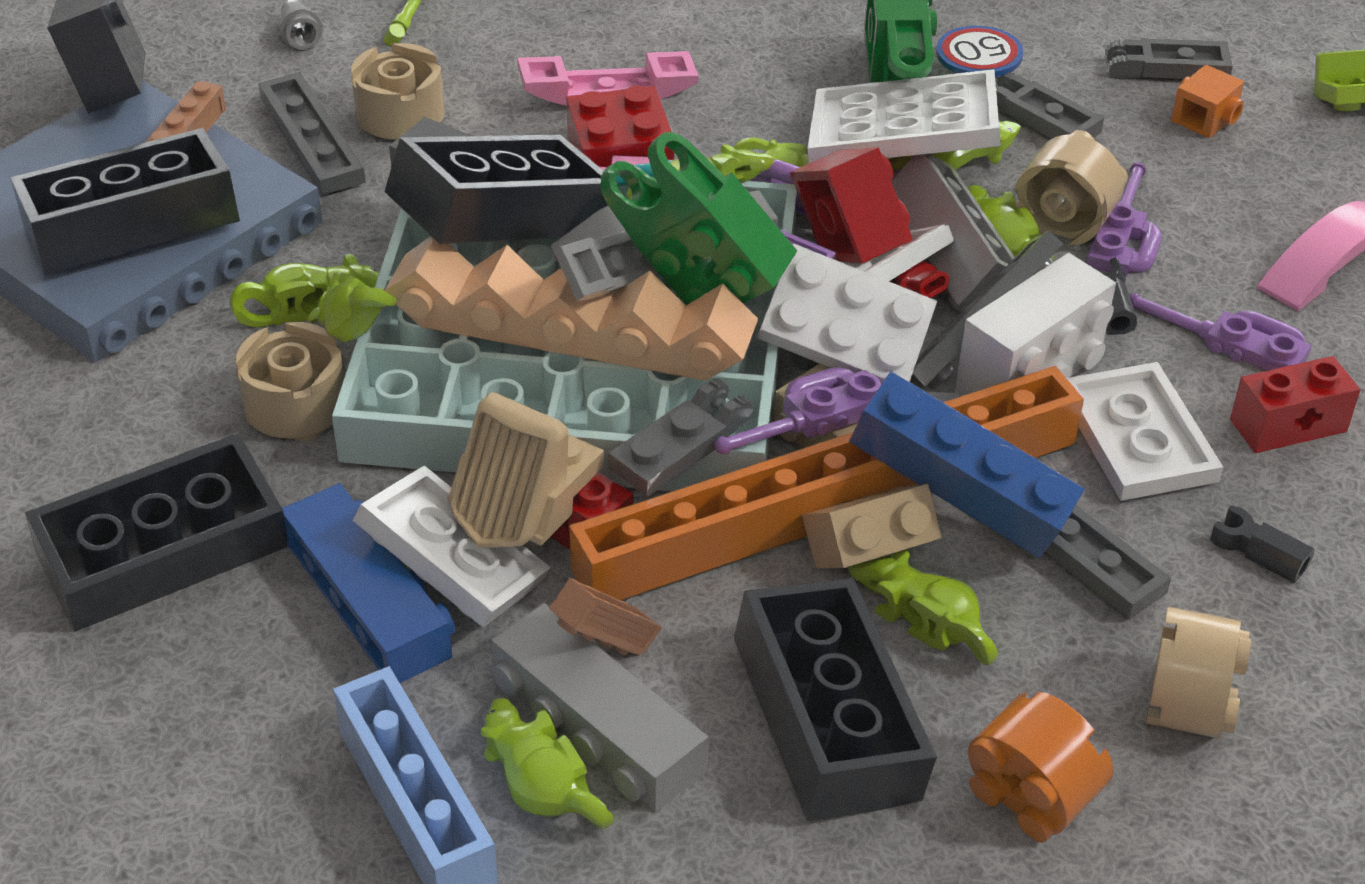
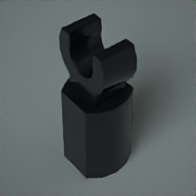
[1105,257,1137,335]
[1210,505,1315,583]

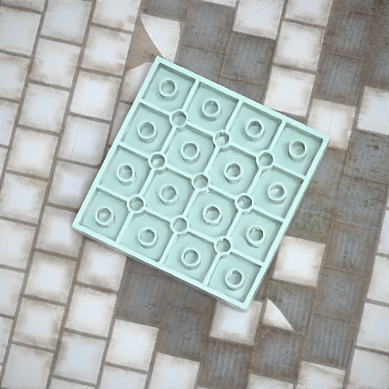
[332,170,797,491]

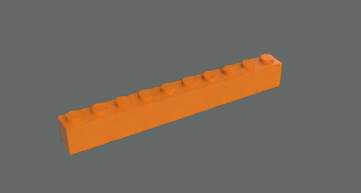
[569,366,1084,600]

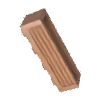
[146,81,226,142]
[549,578,662,656]

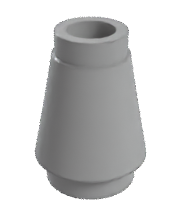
[280,0,323,50]

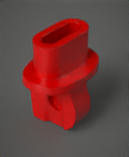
[889,261,949,298]

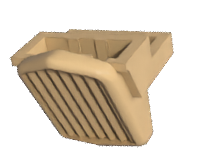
[447,392,604,548]

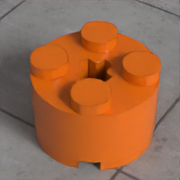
[968,691,1114,843]

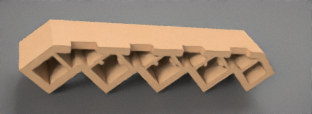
[384,236,758,381]

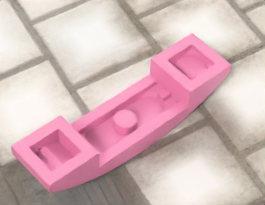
[517,51,699,106]
[1257,201,1365,311]

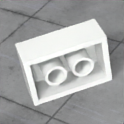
[955,253,1116,396]

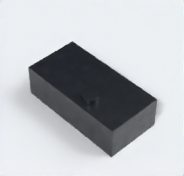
[47,0,146,114]
[10,128,240,274]
[384,135,617,244]
[25,432,287,632]
[734,578,937,821]

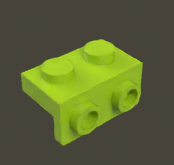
[1314,49,1365,111]

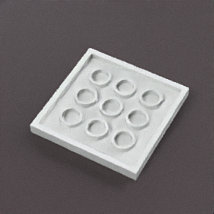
[807,69,1001,163]

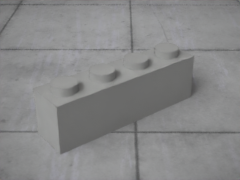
[892,154,1014,313]
[491,603,709,813]

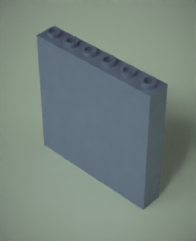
[0,81,322,363]

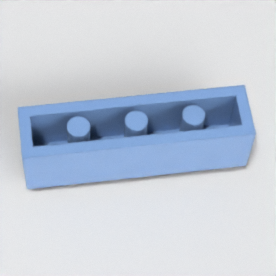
[333,666,498,884]

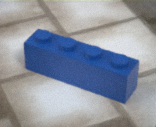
[849,371,1085,559]
[282,483,455,683]

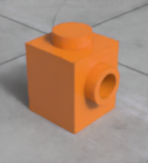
[1171,64,1244,138]

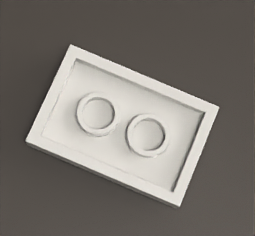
[756,243,937,384]
[1067,362,1223,501]
[352,466,551,628]

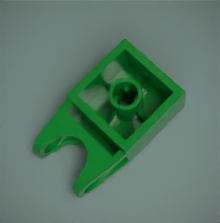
[864,0,937,83]
[600,132,797,305]

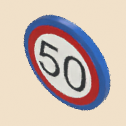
[936,26,1024,77]

